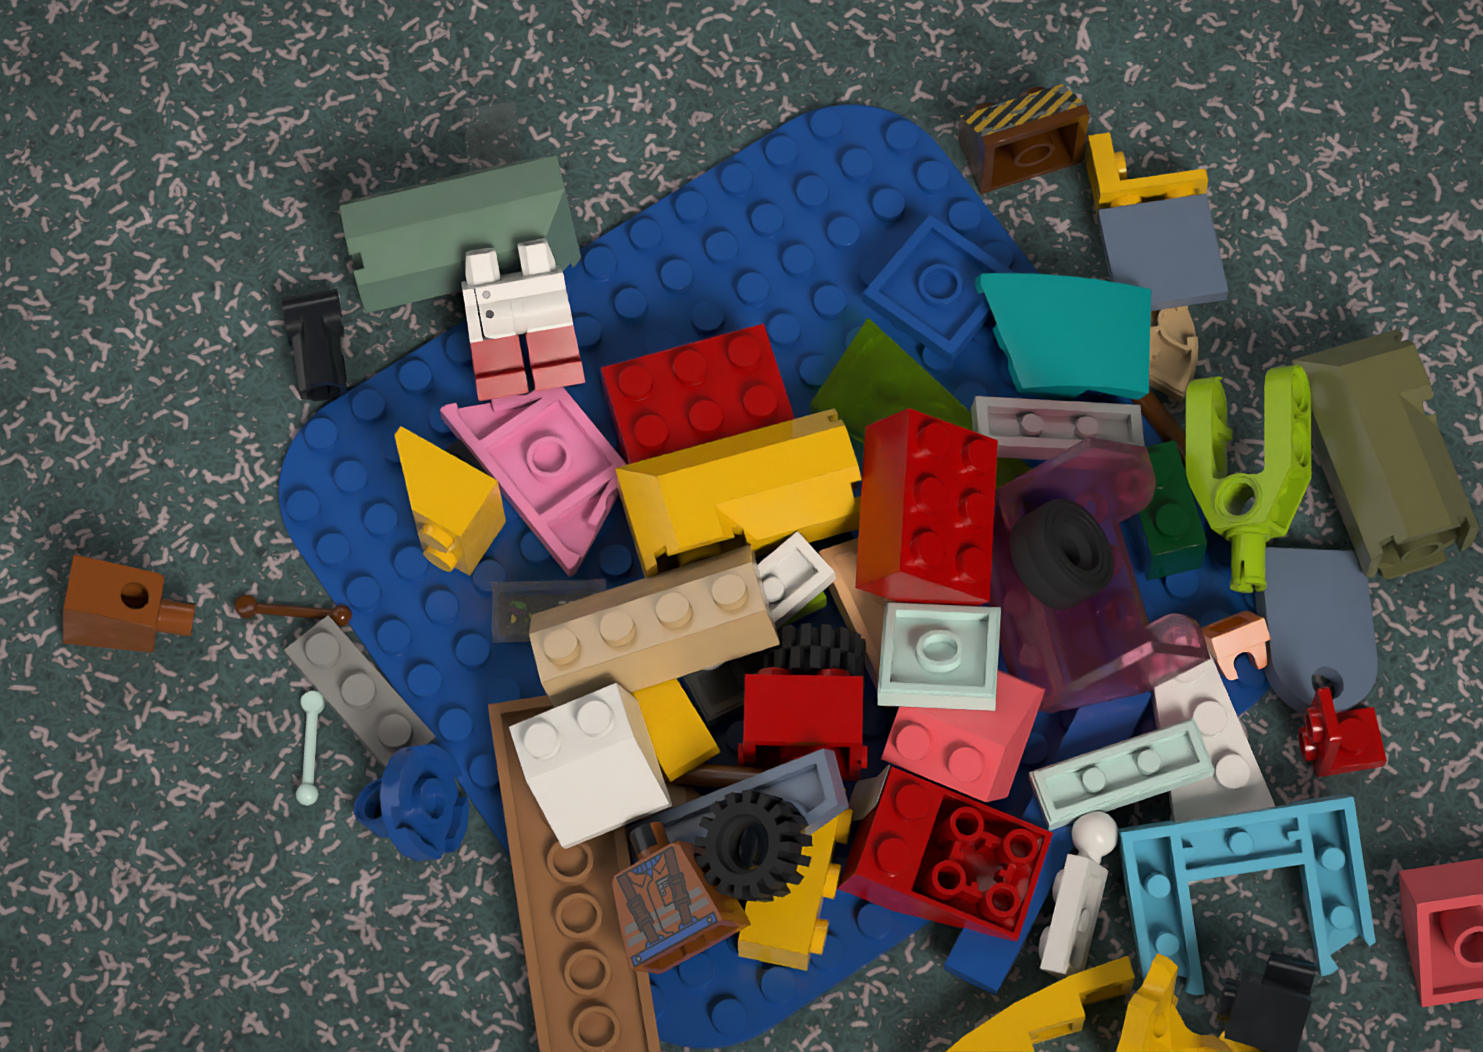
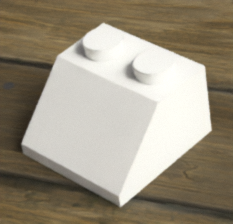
[509,683,672,849]

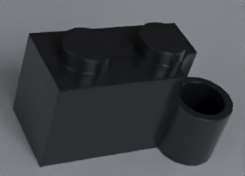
[1216,950,1317,1052]

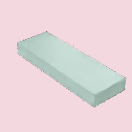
[1029,717,1215,831]

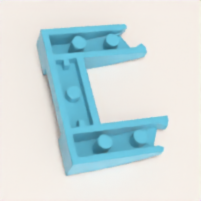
[1118,793,1376,996]

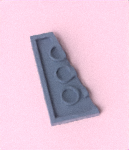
[625,748,849,870]

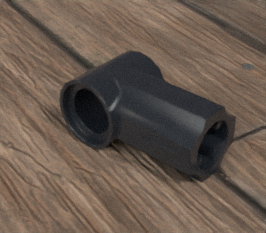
[282,288,348,402]

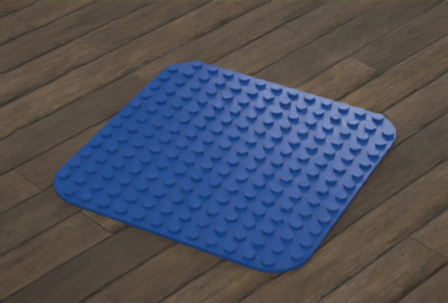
[279,105,1271,1049]

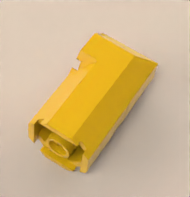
[615,408,861,578]

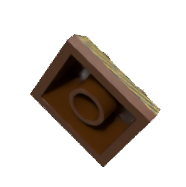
[958,84,1090,195]

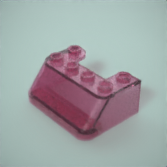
[988,437,1211,713]

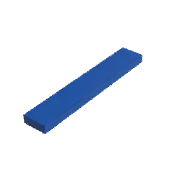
[944,668,1152,996]

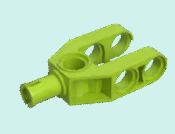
[1186,364,1311,593]

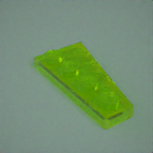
[810,318,1032,522]

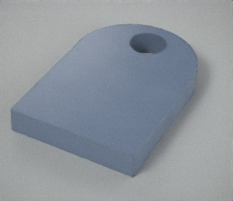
[1254,547,1378,714]

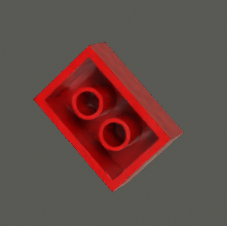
[601,323,795,465]
[855,408,998,606]

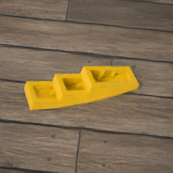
[946,956,1135,1052]

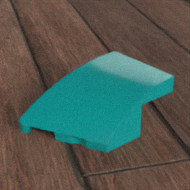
[975,273,1151,401]

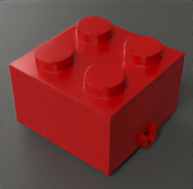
[738,667,867,781]

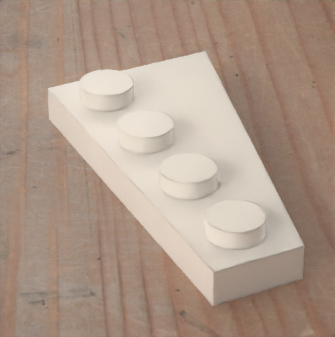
[1144,631,1275,886]

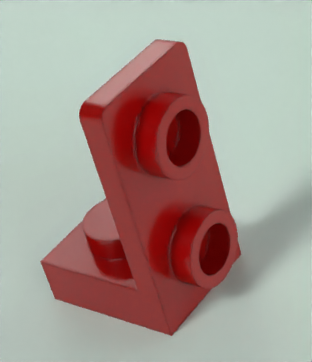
[1298,687,1387,778]

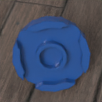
[354,744,469,862]

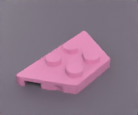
[440,387,627,578]

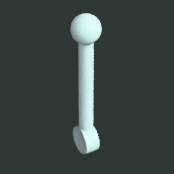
[296,691,325,806]

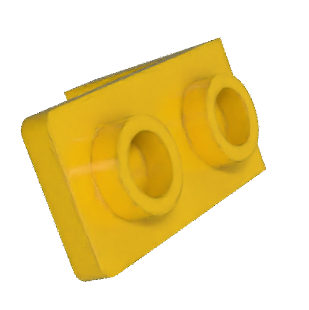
[1085,132,1208,215]

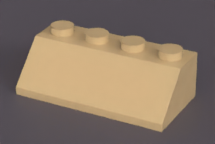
[529,544,780,708]

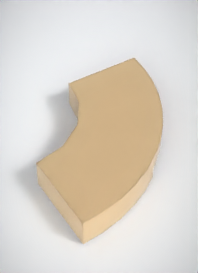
[1149,306,1198,403]

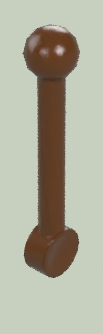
[235,595,352,627]

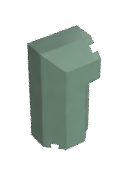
[339,156,581,313]

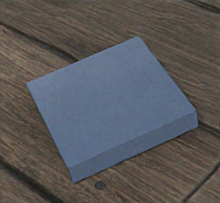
[1097,193,1229,311]

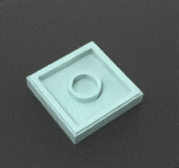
[878,602,1001,711]

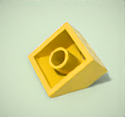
[395,426,506,576]

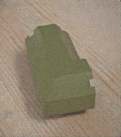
[1290,329,1479,579]

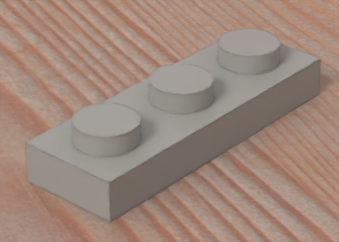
[971,396,1145,463]
[284,615,437,769]

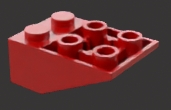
[837,767,1053,942]

